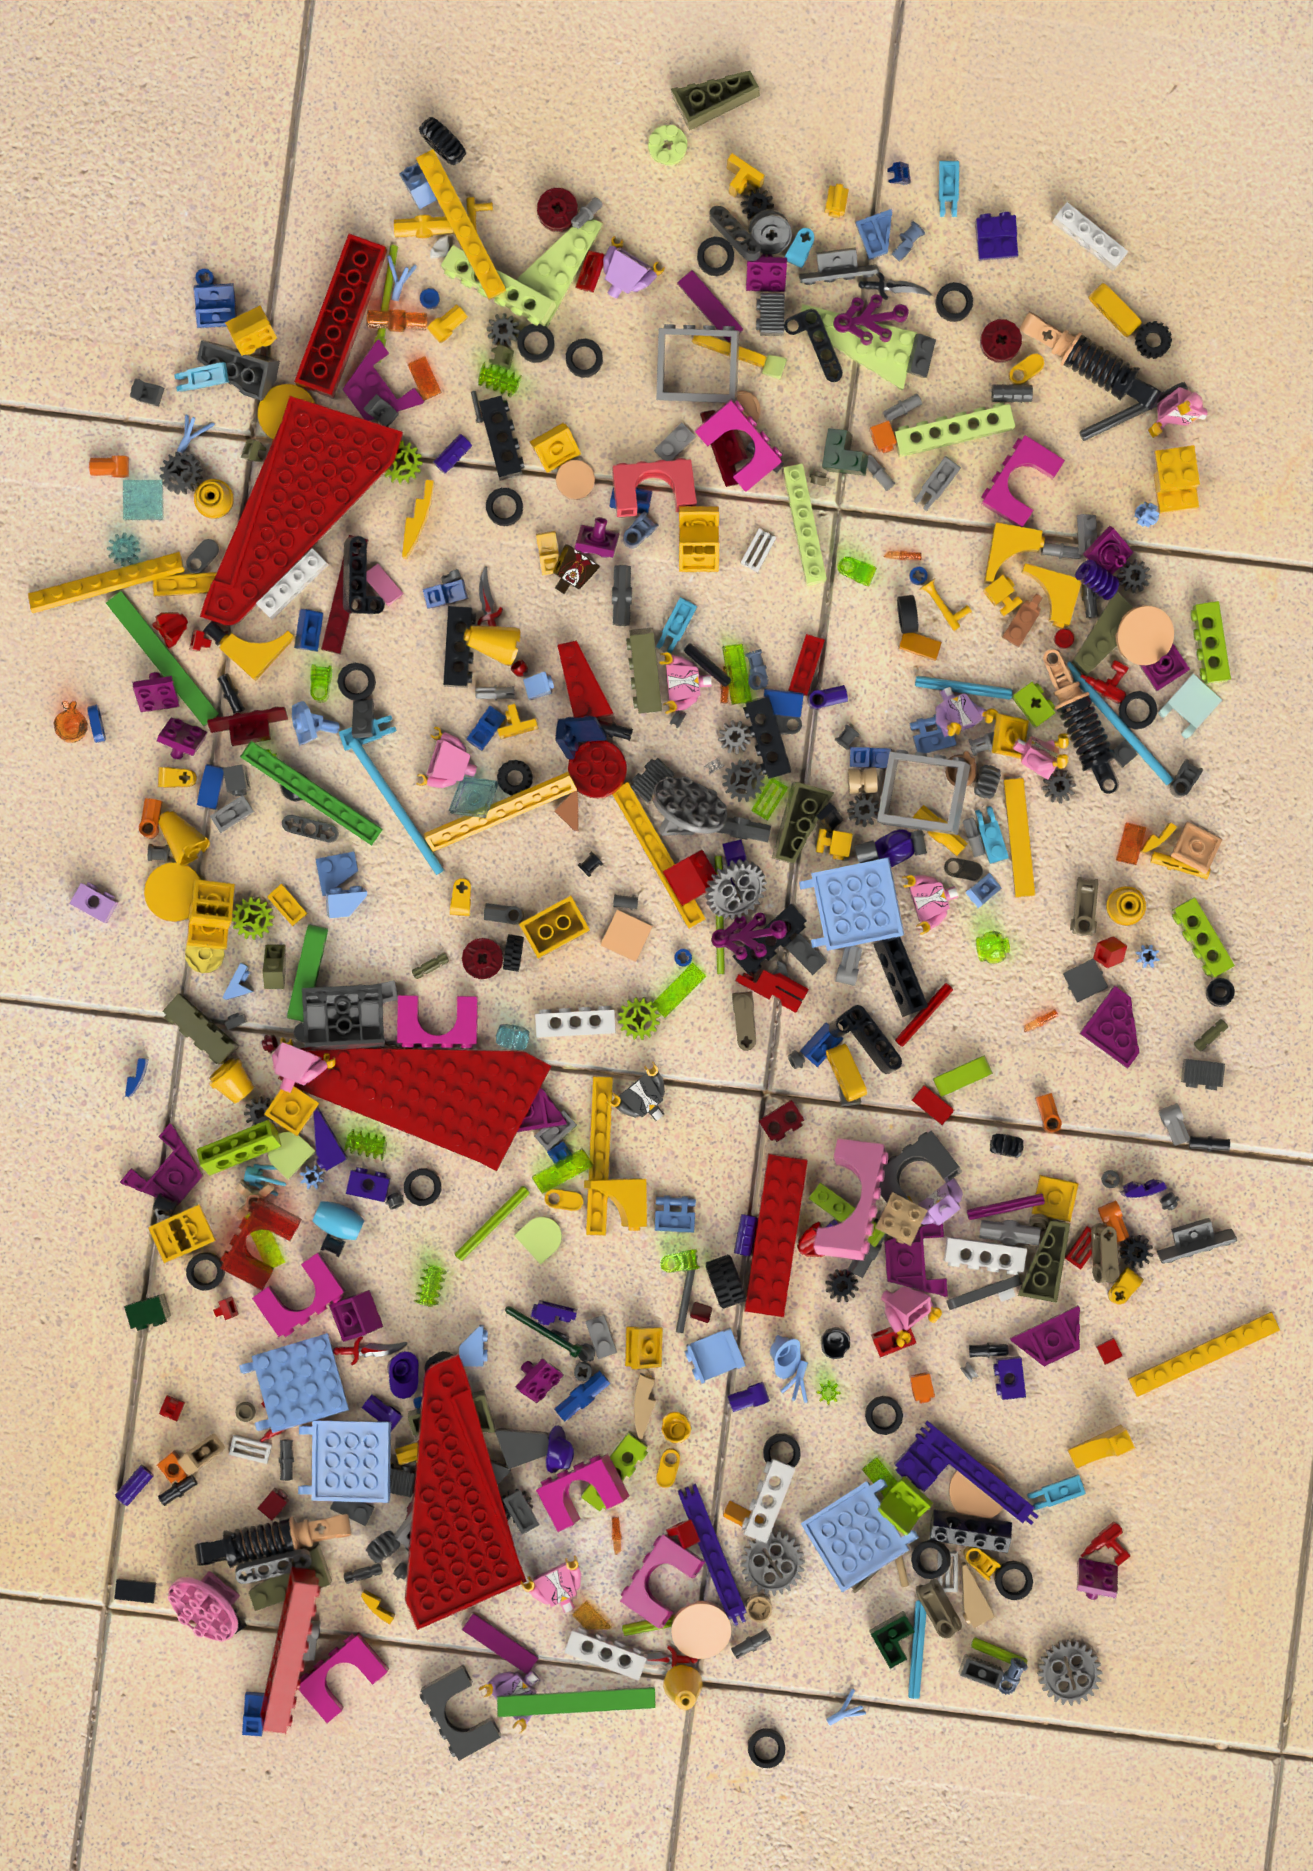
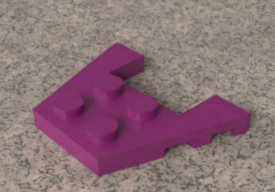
[342,339,424,421]
[120,1123,203,1206]
[884,1223,948,1297]

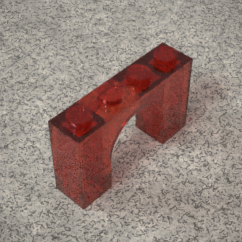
[220,1197,301,1291]

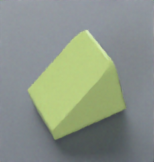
[762,354,787,379]

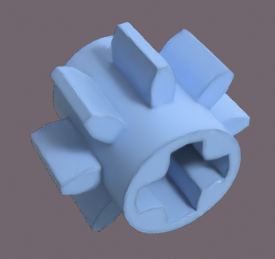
[1134,502,1160,528]
[1135,945,1160,968]
[300,1165,324,1189]

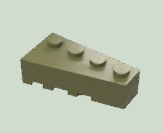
[671,71,760,131]
[1072,591,1133,676]
[626,627,662,714]
[772,782,834,864]
[162,994,239,1064]
[1017,1220,1071,1303]
[408,1390,495,1436]
[249,1544,332,1611]

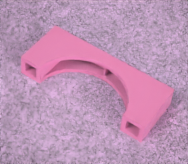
[814,1139,888,1260]

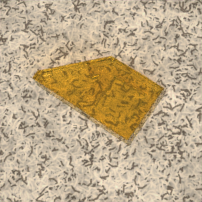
[572,1600,612,1630]

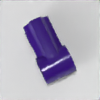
[808,685,848,710]
[728,1382,770,1412]
[361,1394,403,1432]

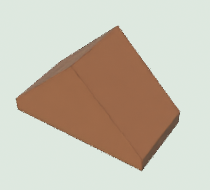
[554,791,579,831]

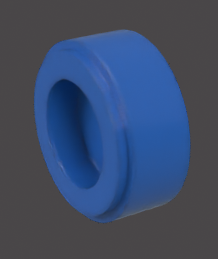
[420,288,440,309]

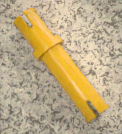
[1150,851,1211,880]

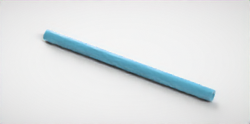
[1067,661,1174,786]
[349,738,444,875]

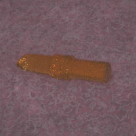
[884,551,922,561]
[720,665,730,704]
[1024,1009,1059,1032]
[612,1517,622,1555]

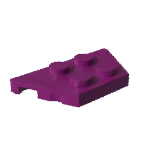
[518,1088,567,1132]
[1010,1305,1080,1367]

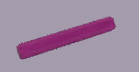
[967,1194,1045,1220]

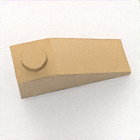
[961,1562,995,1628]

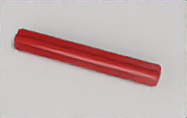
[895,983,953,1047]

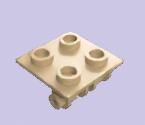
[875,1192,928,1246]

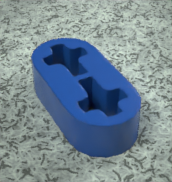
[87,704,106,743]

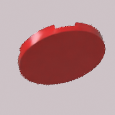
[568,740,627,799]

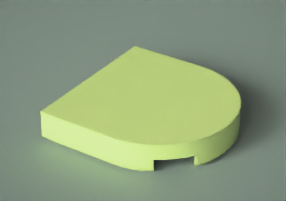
[268,1132,316,1180]
[514,1217,562,1265]

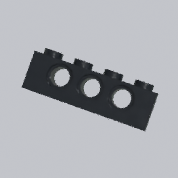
[479,395,525,480]
[443,606,476,688]
[743,695,791,779]
[732,904,807,974]
[873,936,928,1017]
[930,1509,1012,1553]

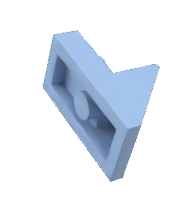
[966,873,1001,908]
[222,963,254,1000]

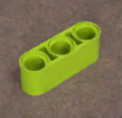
[933,1055,993,1097]

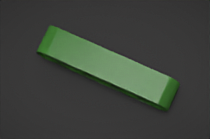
[287,924,328,1022]

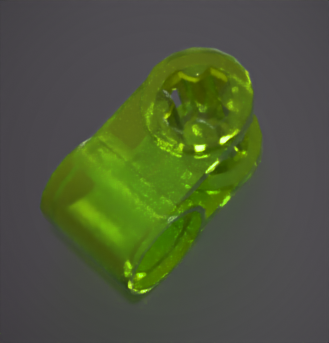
[837,557,877,587]
[310,664,332,703]
[660,1249,700,1273]

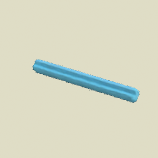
[915,676,1013,700]
[908,1600,926,1699]

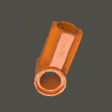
[89,456,129,478]
[139,798,162,839]
[1035,1093,1062,1133]
[1098,1201,1129,1242]

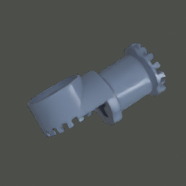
[892,221,925,262]
[745,649,769,690]
[998,1657,1028,1695]

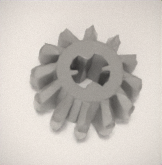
[718,720,751,754]

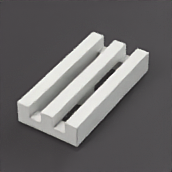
[740,528,776,573]
[229,1435,272,1464]
[938,1551,958,1592]

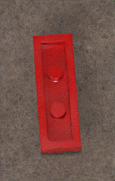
[788,634,825,697]

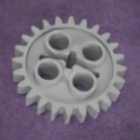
[705,859,767,920]
[741,1530,805,1596]
[1037,1640,1102,1706]

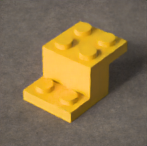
[225,305,277,356]
[1154,445,1200,513]
[679,506,719,572]
[186,879,235,950]
[148,1204,216,1263]

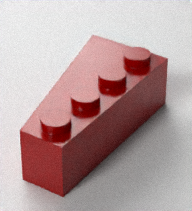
[557,640,614,719]

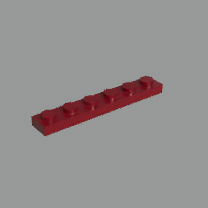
[321,535,369,655]

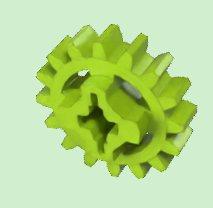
[384,441,423,485]
[232,897,275,940]
[618,997,661,1040]

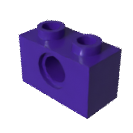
[346,1167,391,1202]
[993,1356,1026,1400]

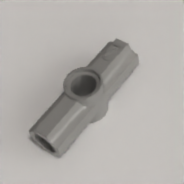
[979,1220,1041,1246]

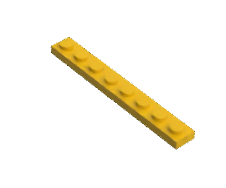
[416,149,506,300]
[28,552,185,613]
[424,771,577,852]
[612,782,706,929]
[586,1076,613,1236]
[1128,1312,1280,1397]

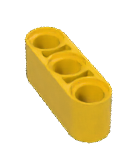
[1088,283,1142,337]
[826,1043,867,1102]

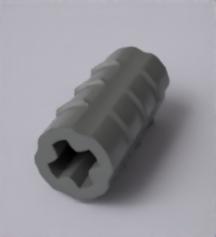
[991,384,1033,403]

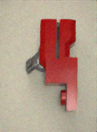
[735,961,809,1013]

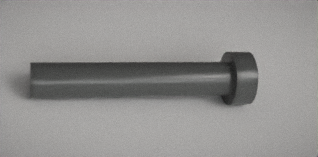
[471,391,484,423]

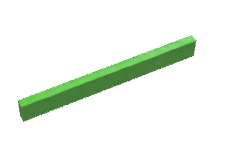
[106,591,220,726]
[240,741,383,846]
[497,1687,655,1717]

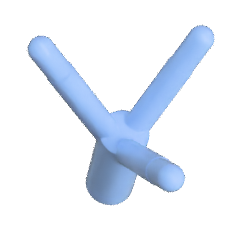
[387,255,417,302]
[177,415,215,453]
[781,1360,808,1403]
[826,1689,866,1726]

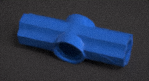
[554,1370,611,1422]

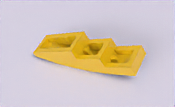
[402,480,435,559]

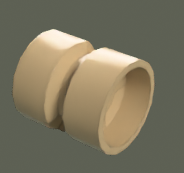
[848,767,877,794]
[746,1592,772,1623]

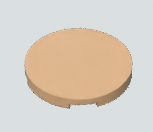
[1116,605,1174,665]
[949,1461,1008,1519]
[671,1601,731,1659]

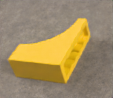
[984,522,1045,584]
[1021,563,1081,629]
[219,630,295,681]
[584,1178,647,1231]
[1067,1424,1135,1469]

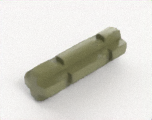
[412,953,449,979]
[1194,1019,1228,1052]

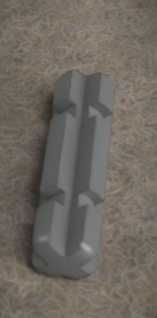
[344,1563,383,1584]

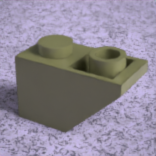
[263,944,286,989]

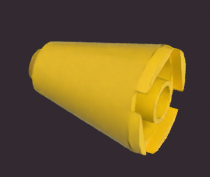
[463,626,521,666]
[158,811,210,866]
[663,1664,703,1710]

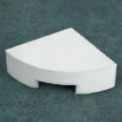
[430,236,449,259]

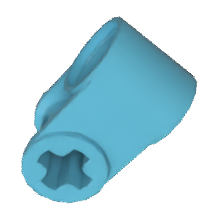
[785,228,814,268]

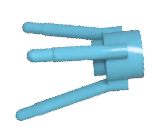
[244,1164,286,1196]

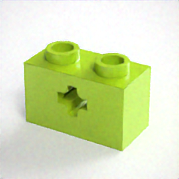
[1012,682,1056,728]

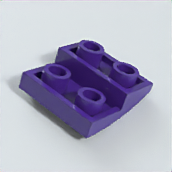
[1120,1179,1167,1198]

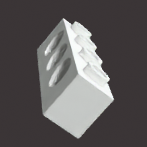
[1052,202,1128,271]
[256,548,328,620]
[535,1006,616,1038]
[944,1237,1027,1275]
[741,1458,796,1543]
[564,1626,648,1681]

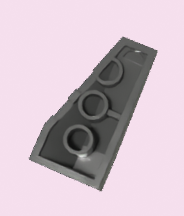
[197,340,280,401]

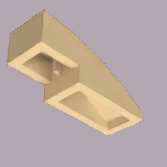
[634,1373,656,1439]

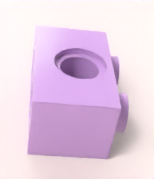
[69,882,118,923]

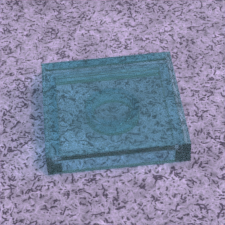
[123,480,163,520]
[449,777,499,818]

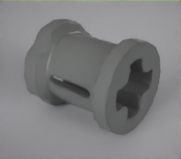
[835,724,860,750]
[147,844,170,862]
[574,1362,592,1381]

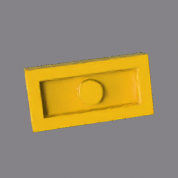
[267,884,308,926]

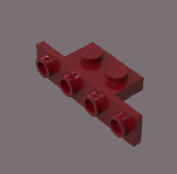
[700,410,748,487]
[207,707,288,746]

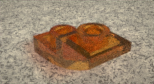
[407,356,442,401]

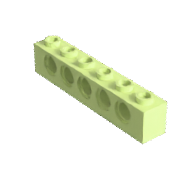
[441,245,556,326]
[894,402,1015,457]
[783,464,827,586]

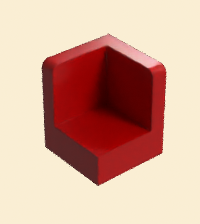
[1093,936,1127,969]
[666,1519,700,1549]

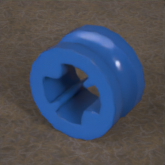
[195,268,214,285]
[909,567,927,585]
[674,949,692,967]

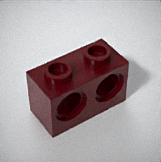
[758,1100,804,1142]

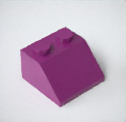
[329,1290,384,1342]

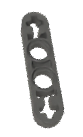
[710,206,761,261]
[946,1275,1022,1310]
[235,1549,312,1584]

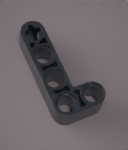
[784,308,843,382]
[343,536,385,614]
[829,1005,902,1074]

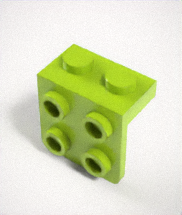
[878,1476,933,1535]

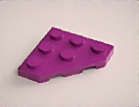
[1079,986,1140,1069]

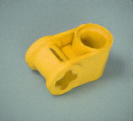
[158,767,197,788]
[450,878,471,916]
[1108,1267,1144,1305]
[964,1546,1002,1581]

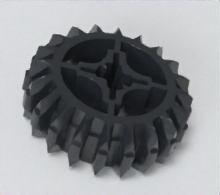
[419,117,466,165]

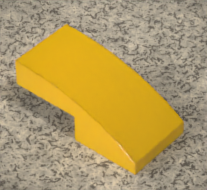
[536,531,559,575]
[1140,822,1177,854]
[361,1589,395,1625]

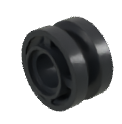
[1206,978,1235,1007]

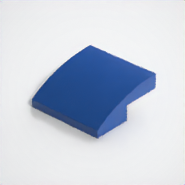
[194,283,236,328]

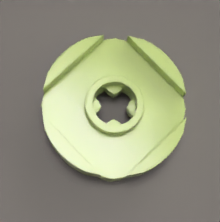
[648,125,687,166]

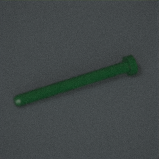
[505,1306,582,1358]

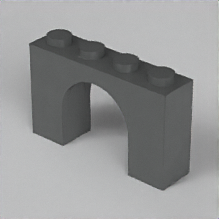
[879,1131,962,1203]
[420,1665,501,1761]

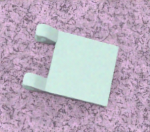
[1158,674,1222,739]

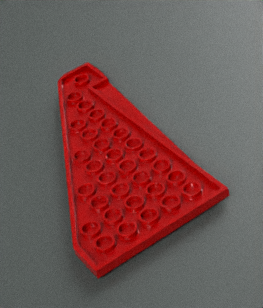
[200,396,403,625]
[278,1048,552,1171]
[405,1354,527,1630]

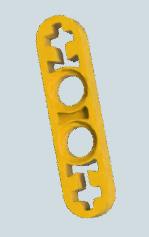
[691,335,767,367]

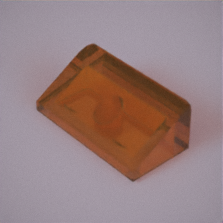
[1116,823,1146,866]

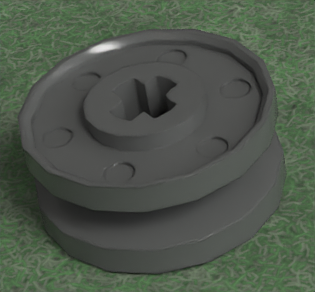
[748,209,792,255]

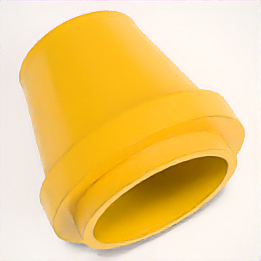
[194,479,234,519]
[1106,886,1146,926]
[209,1058,255,1104]

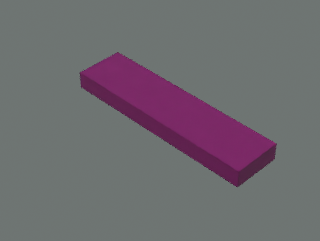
[677,270,743,342]
[462,1613,539,1674]

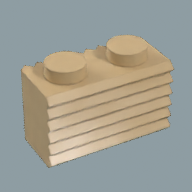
[177,1433,225,1476]

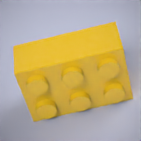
[519,896,590,959]

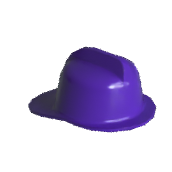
[875,829,915,867]
[387,1351,419,1399]
[546,1425,574,1473]

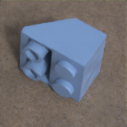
[399,163,437,209]

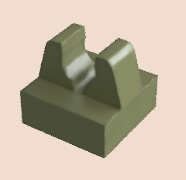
[489,345,514,370]
[241,439,267,462]

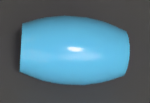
[312,1201,365,1240]

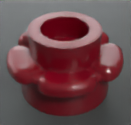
[262,1035,278,1054]

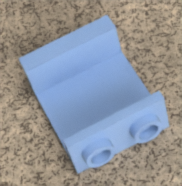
[684,1328,746,1384]

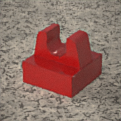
[189,630,212,652]
[213,1296,239,1320]
[159,1395,185,1421]

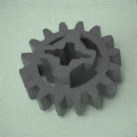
[159,451,203,495]
[722,759,765,802]

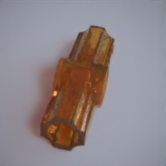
[366,309,428,332]

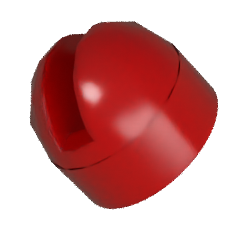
[511,660,528,677]

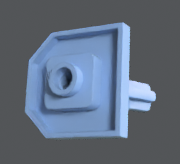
[292,701,339,746]

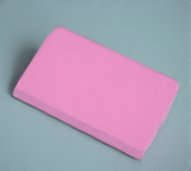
[366,564,403,606]

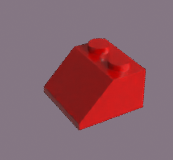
[663,849,717,906]

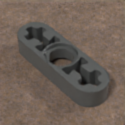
[282,815,339,843]

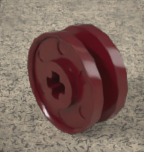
[537,188,578,232]
[980,319,1022,363]
[462,938,504,979]

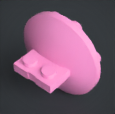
[168,1571,240,1642]

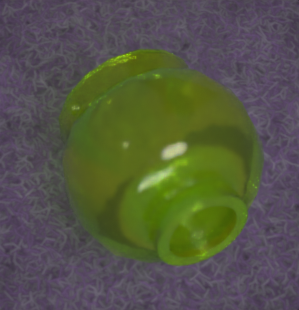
[976,931,1010,964]

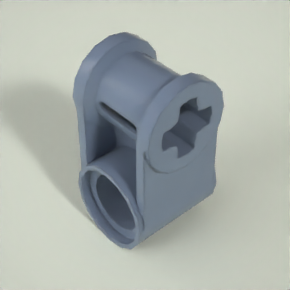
[623,512,659,549]

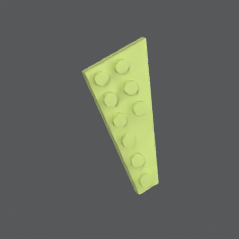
[505,219,603,328]
[798,304,917,391]

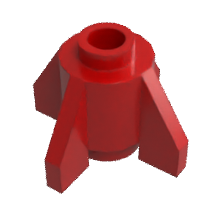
[152,612,188,649]
[797,1221,825,1257]

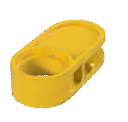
[1009,354,1044,385]
[545,1189,583,1211]
[656,1448,680,1488]

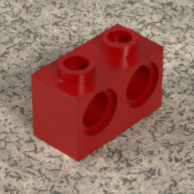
[871,1327,917,1358]

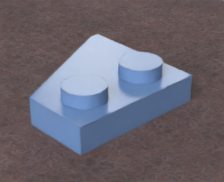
[855,209,892,260]
[315,852,358,896]

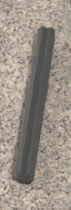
[1079,382,1188,441]

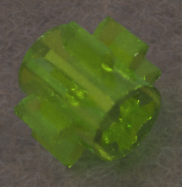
[816,1380,841,1405]

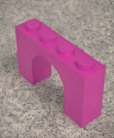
[695,399,783,492]
[981,435,1065,527]
[397,996,478,1048]
[252,1252,346,1337]
[536,1454,630,1532]
[620,1534,706,1629]
[299,1632,389,1723]

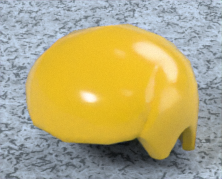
[661,1412,691,1443]

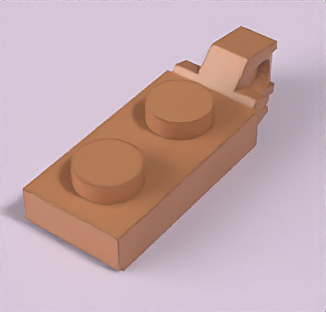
[1002,594,1043,648]

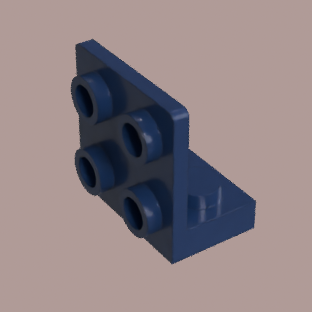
[555,716,607,759]

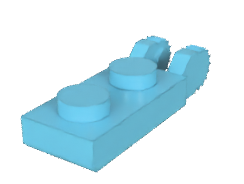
[938,161,959,217]
[174,362,229,392]
[656,597,698,654]
[338,715,397,751]
[975,806,1009,864]
[1027,1474,1086,1511]

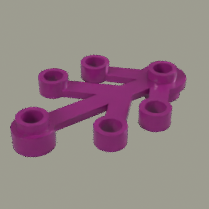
[833,294,909,345]
[711,913,787,960]

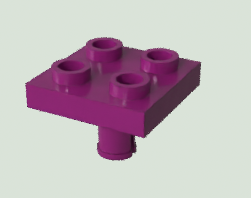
[746,254,787,292]
[575,517,620,558]
[1083,526,1134,575]
[1139,643,1190,692]
[133,672,180,712]
[157,717,208,759]
[515,1358,564,1403]
[1077,1558,1118,1600]

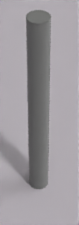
[676,1254,698,1333]

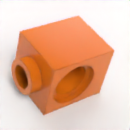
[869,421,897,453]
[909,1372,935,1403]
[157,1450,187,1483]

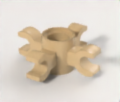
[235,1179,276,1221]

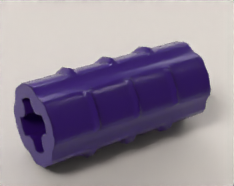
[433,434,472,474]
[734,1214,758,1256]
[115,1465,154,1506]

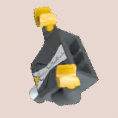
[606,1062,665,1121]

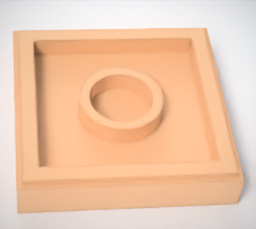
[1171,821,1223,874]
[600,910,653,962]

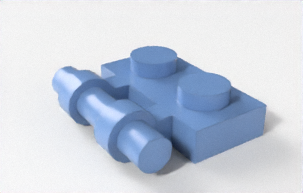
[909,714,956,753]
[655,1195,696,1233]

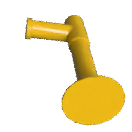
[466,197,493,232]
[919,578,972,631]

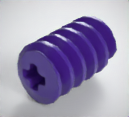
[1075,560,1119,600]

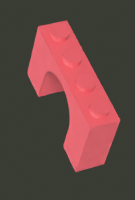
[612,458,697,517]

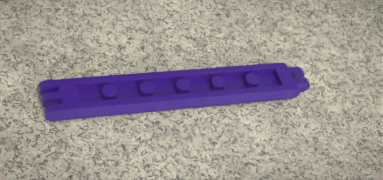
[915,1421,1039,1525]
[677,1483,747,1626]

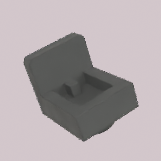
[130,379,165,407]
[364,394,399,427]

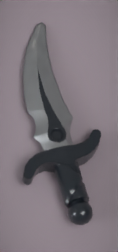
[858,272,931,300]

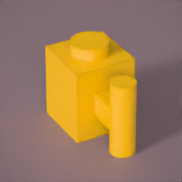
[825,184,849,218]
[983,575,1022,617]
[815,829,853,861]

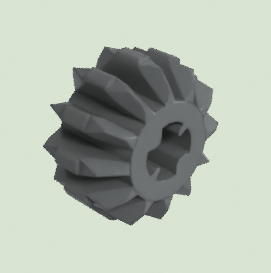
[487,313,520,346]
[1117,559,1152,593]
[974,765,1001,799]
[1042,770,1076,804]
[847,793,879,827]
[244,1096,275,1126]
[366,1531,401,1563]

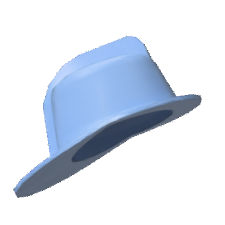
[770,1335,801,1379]

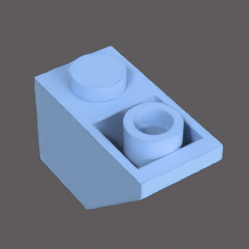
[523,672,554,700]
[325,886,367,918]
[459,1325,488,1366]

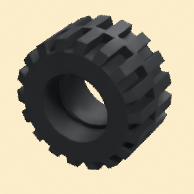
[706,1254,746,1309]

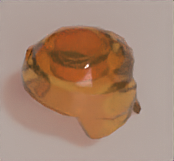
[53,701,88,743]

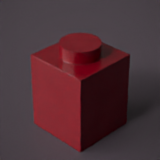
[257,1488,289,1521]

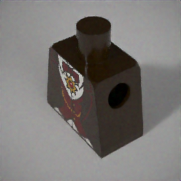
[553,544,600,594]

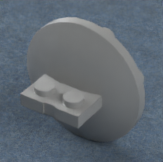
[652,776,728,836]

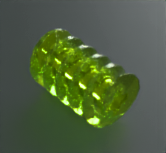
[478,361,522,397]
[344,1129,387,1161]
[413,1263,447,1307]

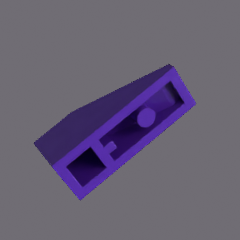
[314,1107,348,1171]

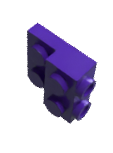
[975,212,1018,261]
[531,1300,578,1326]
[894,1436,949,1492]

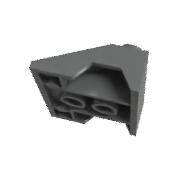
[302,984,385,1051]

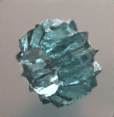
[107,533,141,567]
[496,1024,530,1051]

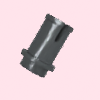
[910,830,927,856]
[613,894,638,911]

